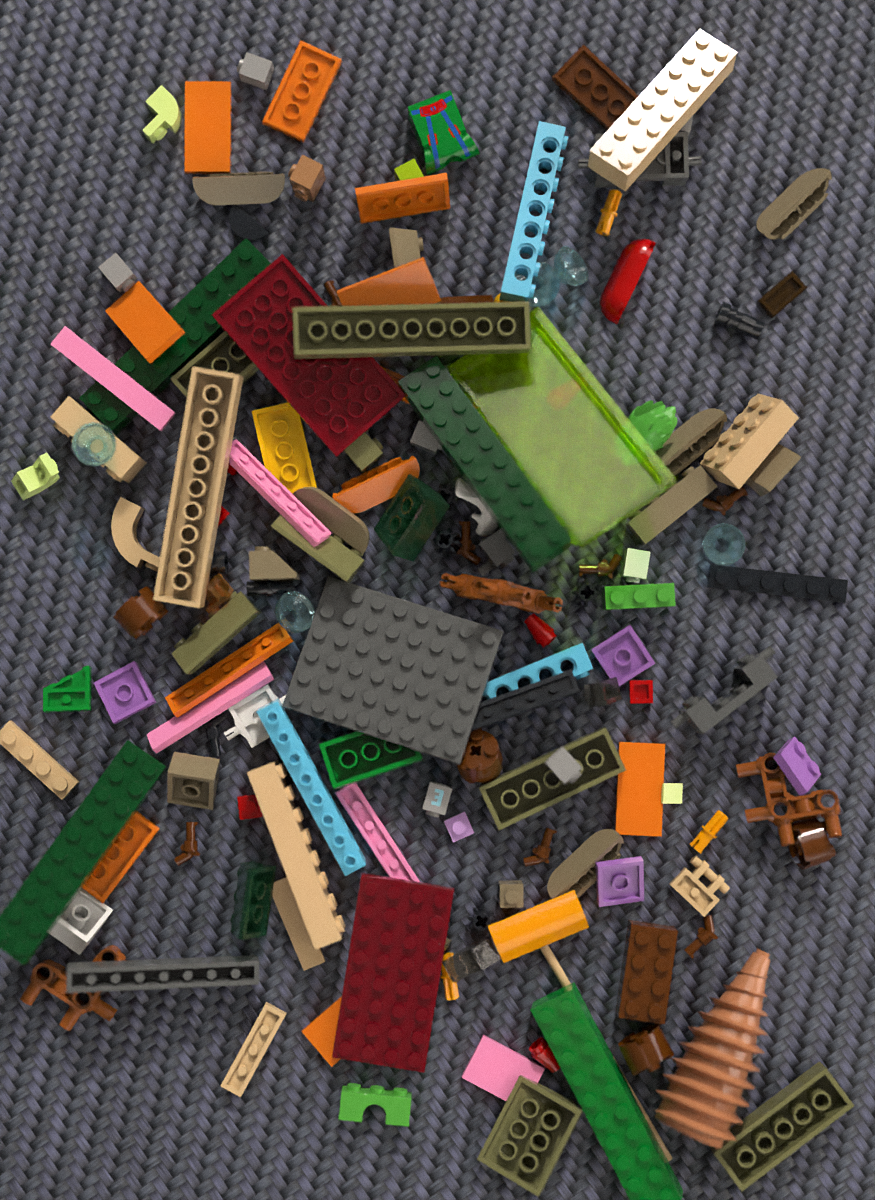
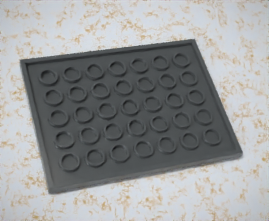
[282,576,504,765]

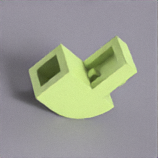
[143,85,182,143]
[11,453,60,500]

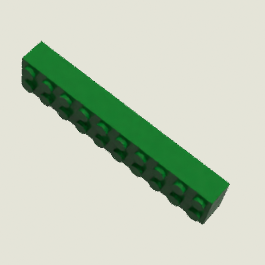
[530,982,683,1200]

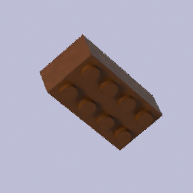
[615,920,678,1024]

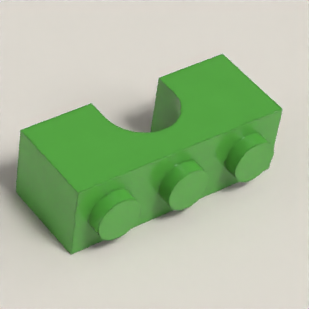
[602,583,676,610]
[339,1083,412,1127]

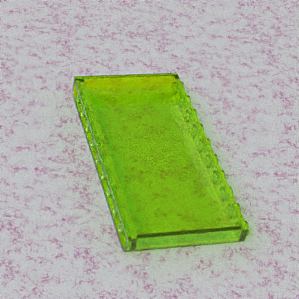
[448,306,676,548]

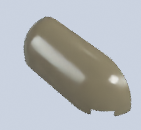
[756,168,832,239]
[192,172,285,205]
[648,409,727,476]
[293,487,370,554]
[547,829,624,899]

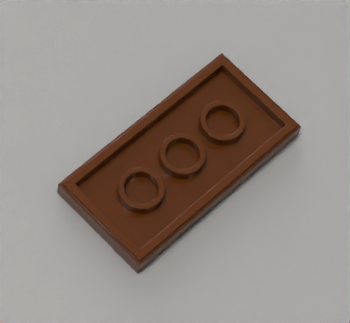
[552,45,639,131]

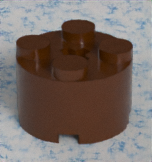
[113,586,169,640]
[456,729,503,784]
[788,818,836,870]
[618,1023,674,1075]

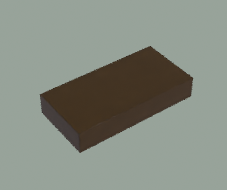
[757,271,807,319]

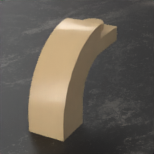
[111,497,160,572]

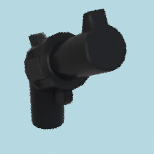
[202,712,227,757]

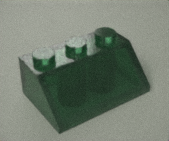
[374,474,450,562]
[231,861,276,940]

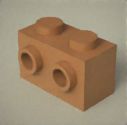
[288,155,326,202]

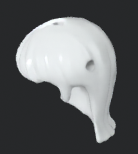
[455,478,500,536]

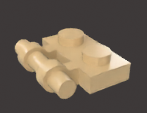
[669,856,730,917]

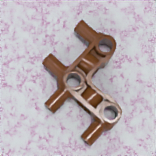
[440,573,563,614]
[736,753,842,847]
[20,945,126,1031]

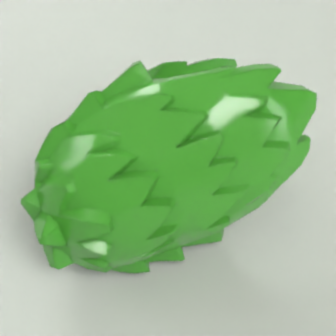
[615,400,678,467]

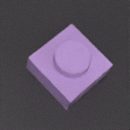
[444,811,474,842]

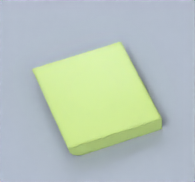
[661,783,683,804]

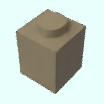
[499,880,524,908]

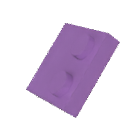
[591,624,655,688]
[94,661,156,724]
[773,736,821,796]
[596,856,644,907]

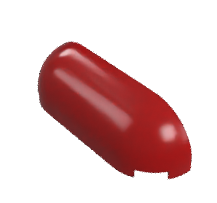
[600,239,656,325]

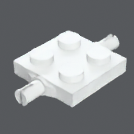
[224,684,286,748]

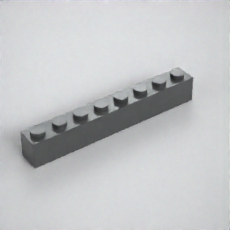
[67,955,259,993]

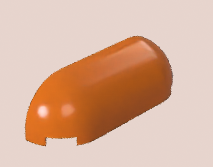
[332,456,420,513]

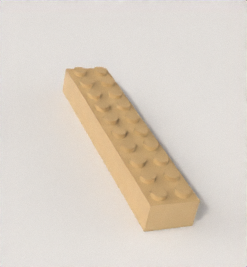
[153,366,243,608]

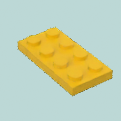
[252,402,317,494]

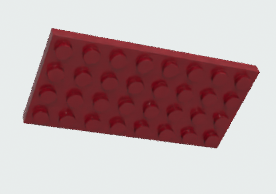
[212,254,406,457]
[332,873,454,1073]

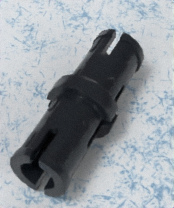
[247,580,293,597]

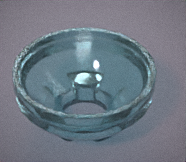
[553,246,589,287]
[72,423,116,466]
[703,523,745,566]
[275,591,315,633]

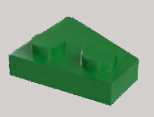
[43,666,91,713]

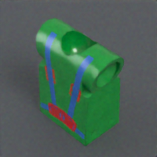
[408,90,480,175]

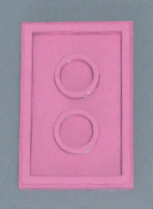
[462,1035,545,1101]

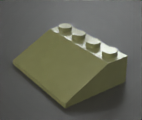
[477,1075,583,1196]

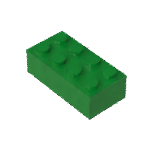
[319,731,423,790]

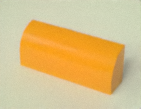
[488,890,589,963]

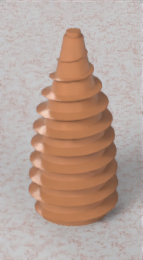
[655,949,770,1149]

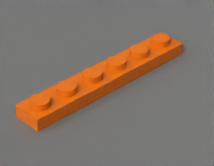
[165,621,293,718]

